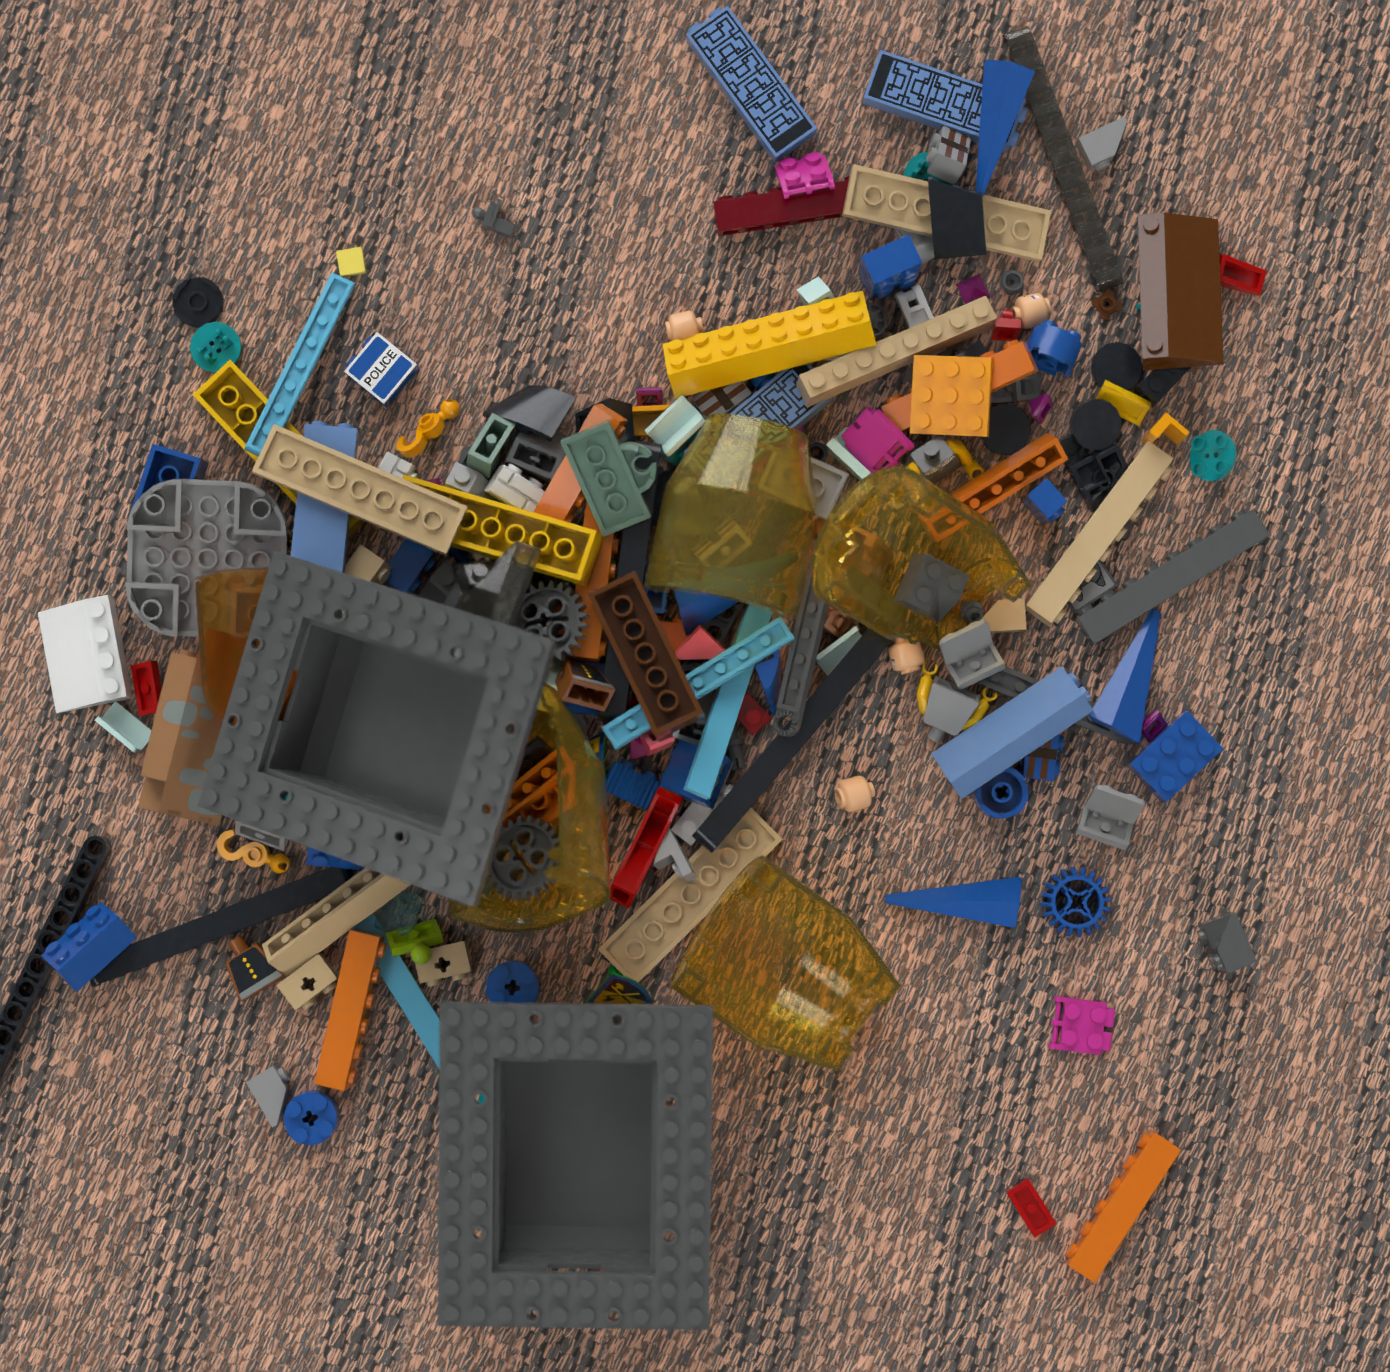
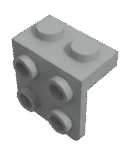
[939,619,1006,691]
[1076,785,1145,850]

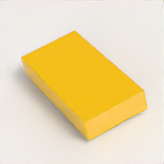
[1095,380,1152,426]

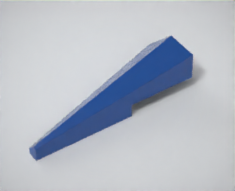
[975,60,1035,197]
[672,552,800,635]
[1089,608,1161,744]
[884,877,1022,928]

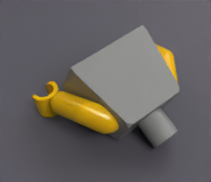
[916,661,998,743]

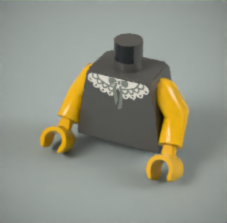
[903,435,984,513]

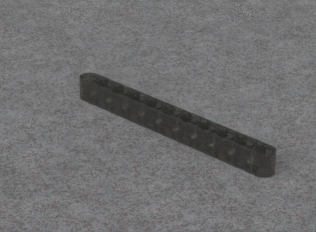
[1002,26,1123,293]

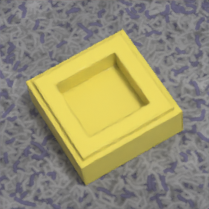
[336,247,366,277]

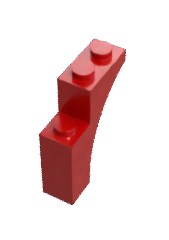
[606,786,683,909]

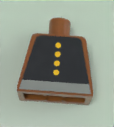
[555,659,615,712]
[225,935,285,1002]

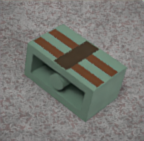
[466,413,515,478]

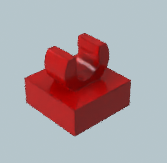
[991,309,1021,341]

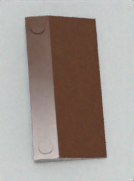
[1138,213,1224,370]

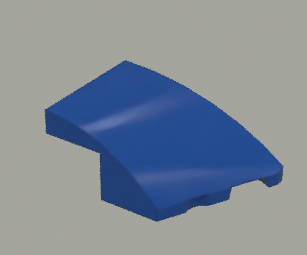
[755,650,783,715]

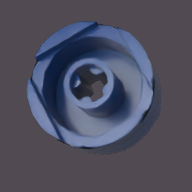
[1027,320,1082,377]
[973,767,1028,819]
[486,960,540,1003]
[284,1090,340,1145]

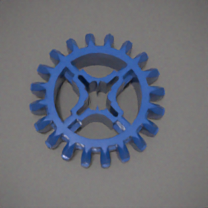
[1040,867,1112,937]

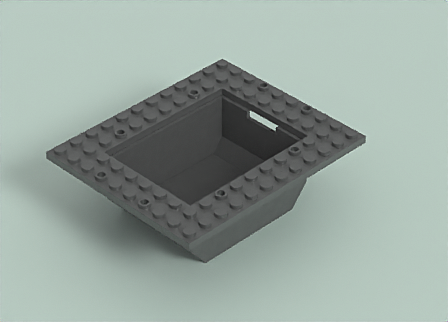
[198,551,557,906]
[438,1001,713,1330]

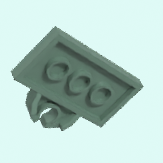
[560,420,657,537]

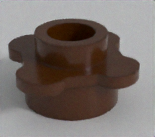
[1092,289,1122,320]

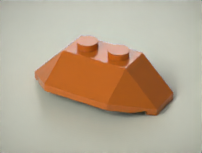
[486,747,574,828]

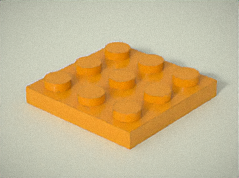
[910,355,993,437]

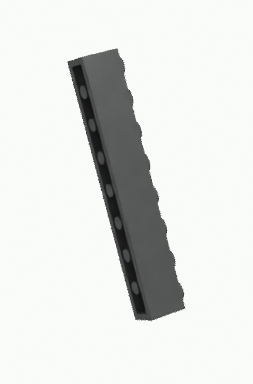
[1075,509,1270,646]

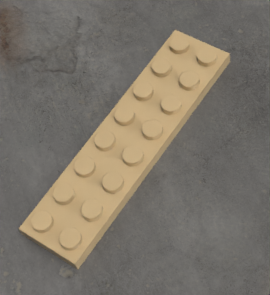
[842,164,1051,262]
[252,424,468,556]
[598,808,783,983]

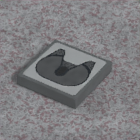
[1046,560,1118,615]

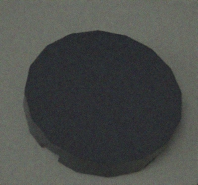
[172,277,224,328]
[1091,342,1143,391]
[1069,399,1121,451]
[980,404,1031,455]

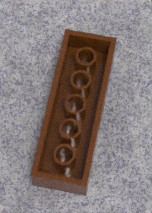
[588,571,705,740]

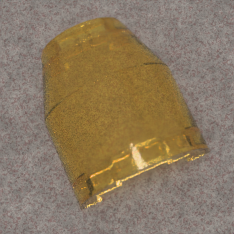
[643,413,819,622]
[811,467,1032,650]
[671,855,901,1071]

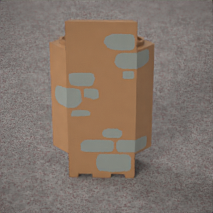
[138,627,260,826]

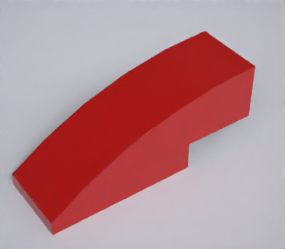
[1220,254,1267,296]

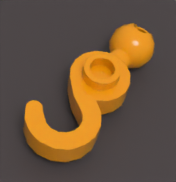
[396,399,460,458]
[217,829,290,874]

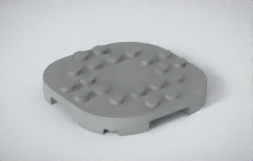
[125,479,287,638]

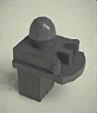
[472,199,515,238]

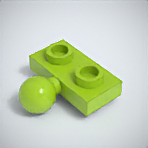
[385,919,443,965]

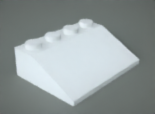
[38,595,133,713]

